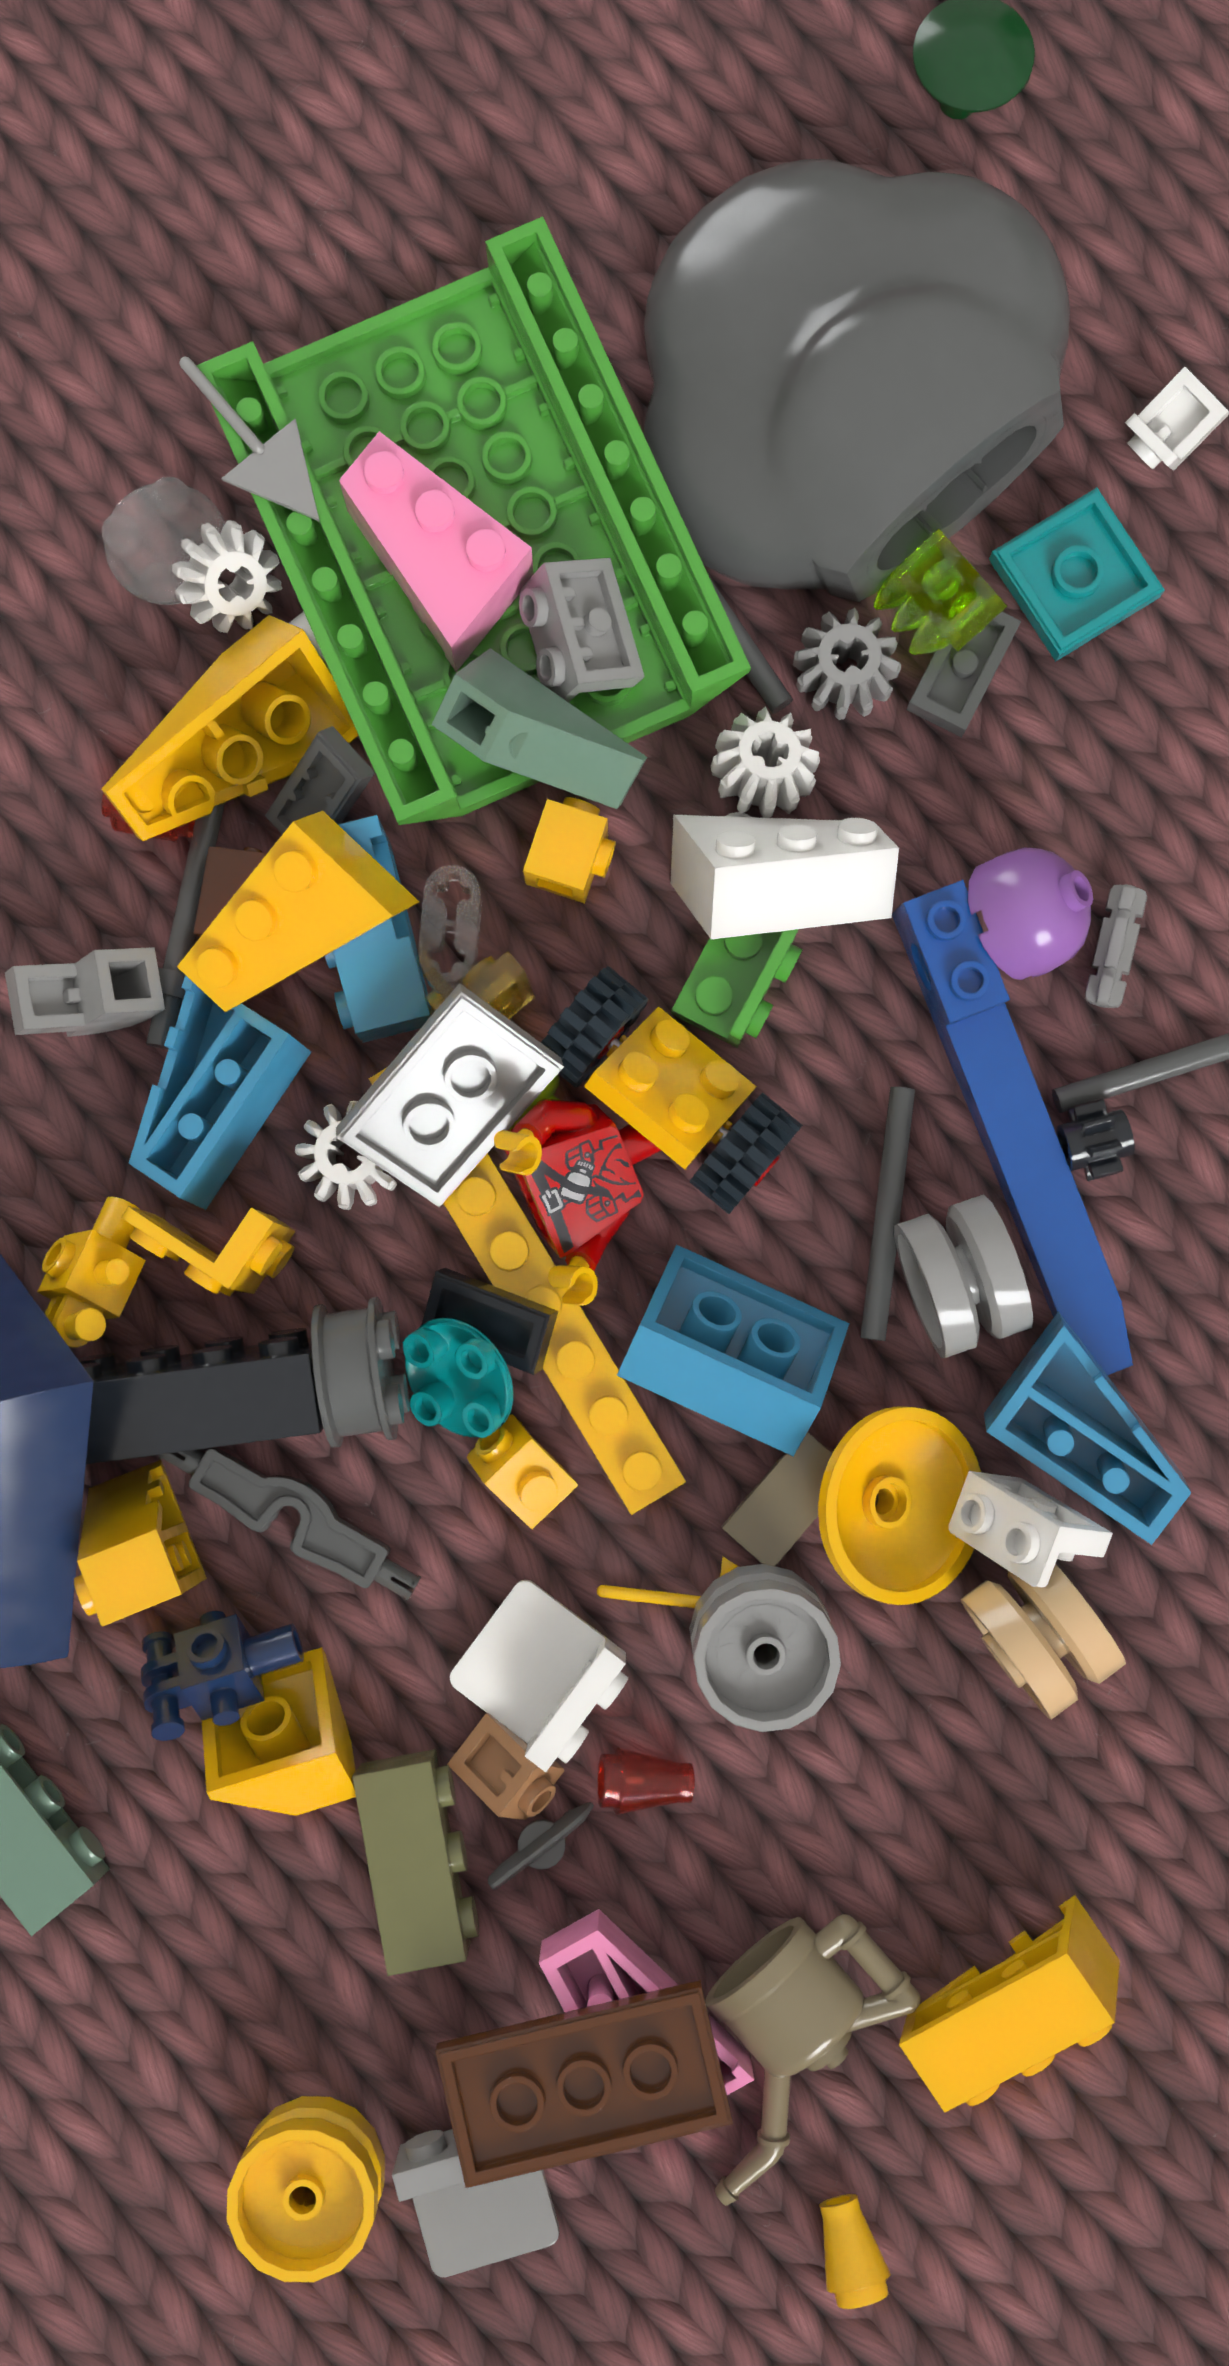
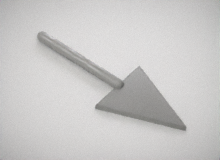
[179,356,320,522]

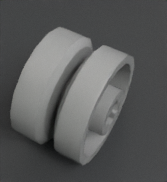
[894,1194,1033,1358]
[689,1564,841,1732]

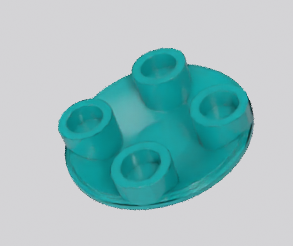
[403,1318,513,1438]

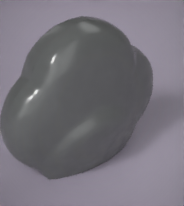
[643,159,1070,602]

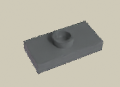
[265,726,375,834]

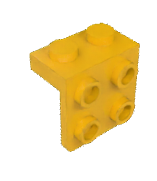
[121,1206,295,1296]

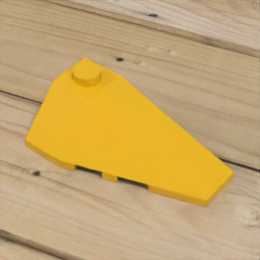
[101,615,359,841]

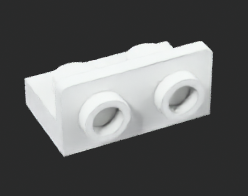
[948,1471,1113,1587]

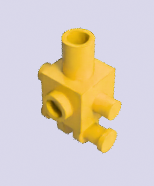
[37,1197,146,1348]

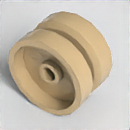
[960,1564,1126,1720]

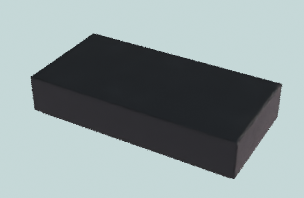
[421,1268,558,1375]

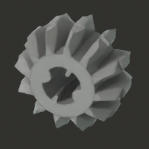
[793,608,901,720]

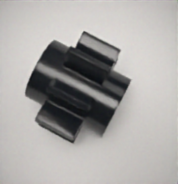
[1056,1099,1135,1181]

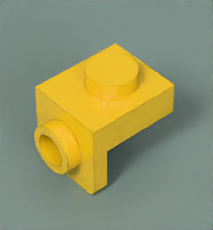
[467,1414,578,1529]

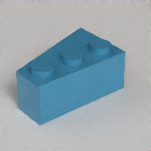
[984,1311,1191,1545]

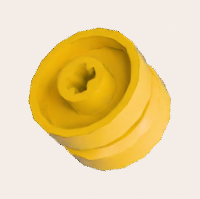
[227,2096,385,2282]

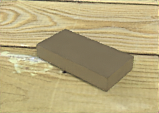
[721,1432,832,1567]

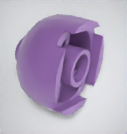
[968,847,1093,980]

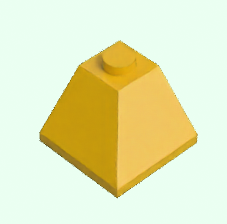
[201,1647,356,1816]

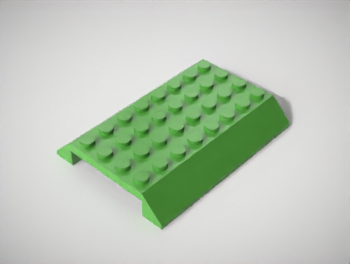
[196,217,751,825]

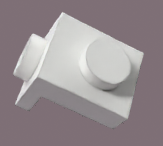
[1125,367,1229,471]

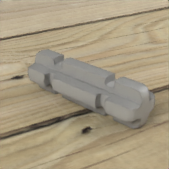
[1085,884,1147,1008]

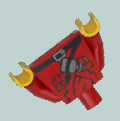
[494,1099,661,1306]

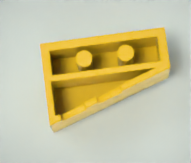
[177,811,420,1012]
[74,1460,207,1627]
[899,1895,1120,2113]

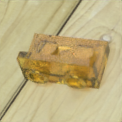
[423,951,535,1019]

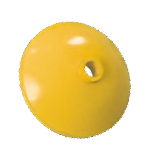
[818,1406,981,1605]

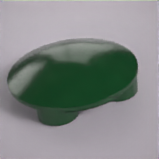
[913,0,1035,120]

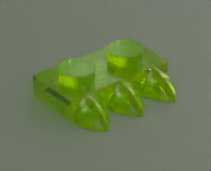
[873,529,1007,655]

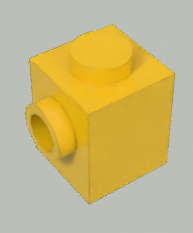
[523,797,616,904]

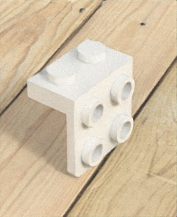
[450,1580,629,1772]

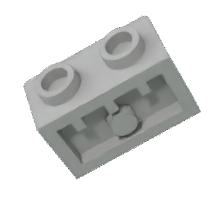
[519,558,645,702]

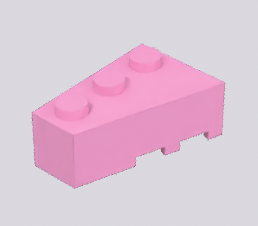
[339,431,534,672]
[539,1909,754,2095]

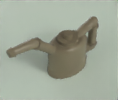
[705,1914,921,2206]

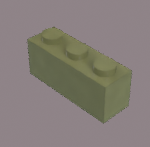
[352,1749,479,1976]

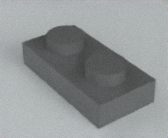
[906,593,1021,738]

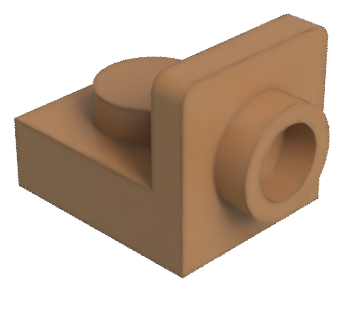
[447,1713,564,1820]

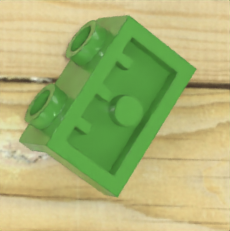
[671,929,803,1048]

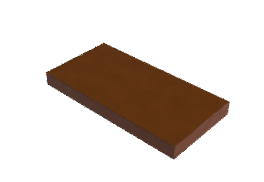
[435,1980,733,2188]

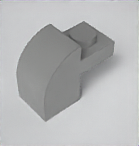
[5,947,165,1037]

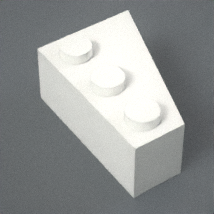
[670,815,899,939]

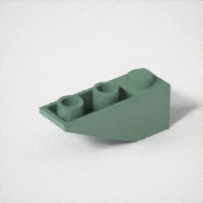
[432,648,647,809]
[0,1724,110,1937]

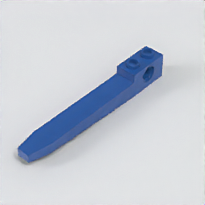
[892,880,1133,1375]

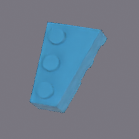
[325,815,433,1043]
[129,975,311,1210]

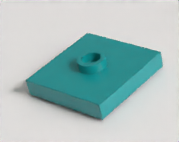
[989,487,1165,662]

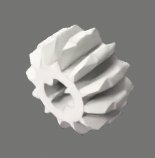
[172,520,282,633]
[711,706,820,818]
[295,1101,397,1210]

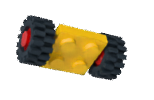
[541,966,803,1214]

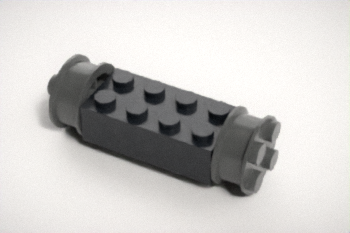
[78,1297,410,1464]

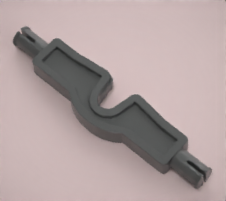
[158,1447,421,1601]

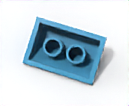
[617,1244,850,1457]

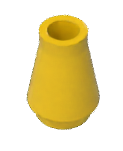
[819,2194,891,2309]

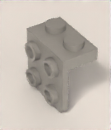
[392,2129,559,2277]

